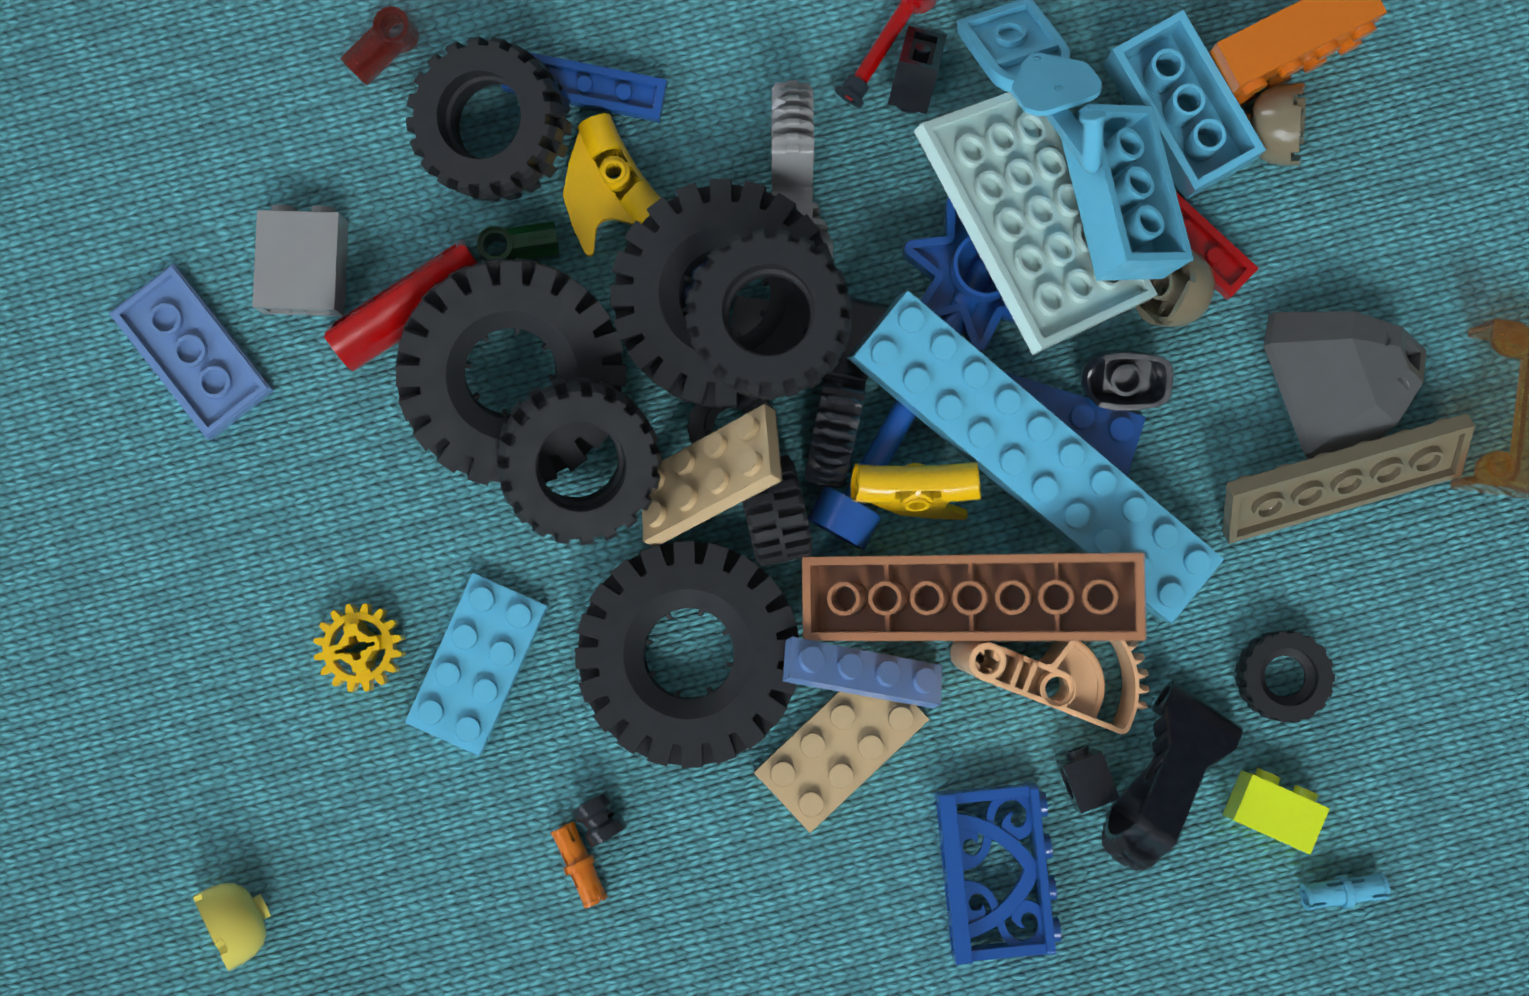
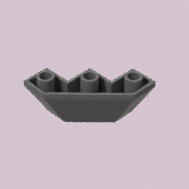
[1264,311,1427,459]

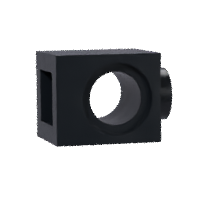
[1056,745,1120,814]

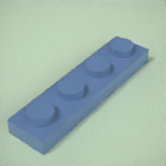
[783,637,942,708]

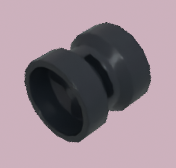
[572,790,627,847]

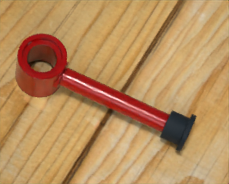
[835,0,937,108]

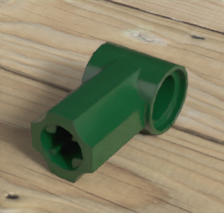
[477,221,560,261]

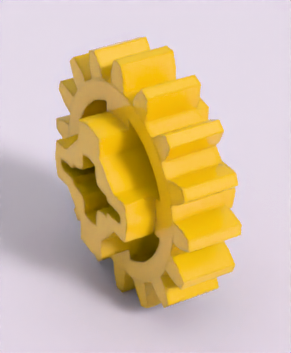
[313,603,406,692]

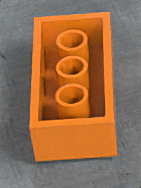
[1209,0,1387,107]

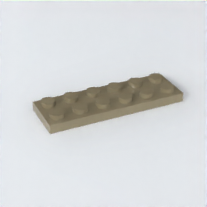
[1222,413,1475,544]

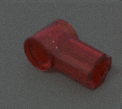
[340,6,419,86]

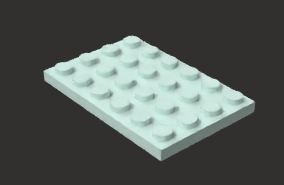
[914,92,1158,355]

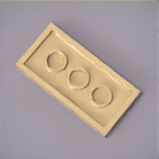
[642,404,782,547]
[754,691,929,833]

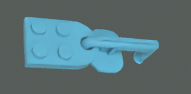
[957,0,1106,174]

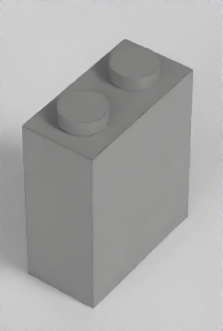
[252,205,349,316]

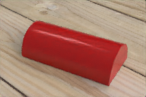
[323,240,479,372]

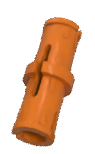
[550,821,609,909]

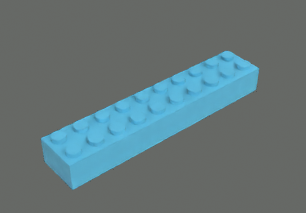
[847,291,1224,624]

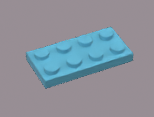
[405,573,549,756]

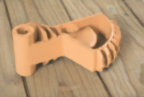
[950,641,1150,734]

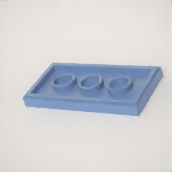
[109,264,275,440]

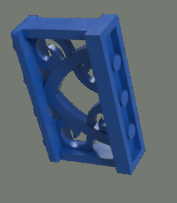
[935,782,1062,965]

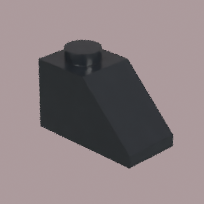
[888,25,947,114]

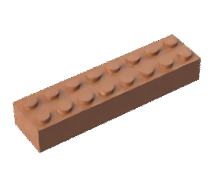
[802,553,1147,641]

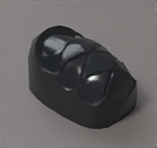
[1080,349,1173,411]

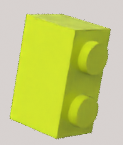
[1222,768,1330,855]

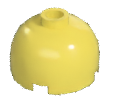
[192,883,271,972]

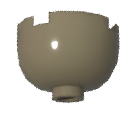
[1245,83,1306,166]
[1136,250,1215,327]

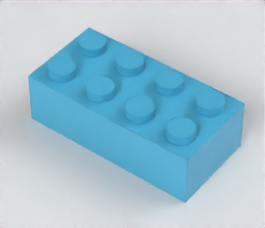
[1103,10,1266,200]
[1061,104,1194,281]

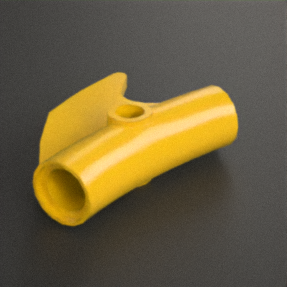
[563,113,660,257]
[851,462,981,520]

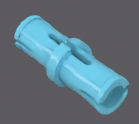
[1299,873,1390,911]

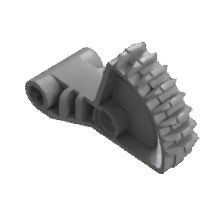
[772,80,833,258]

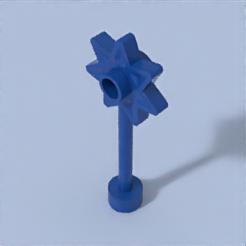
[807,197,1016,551]

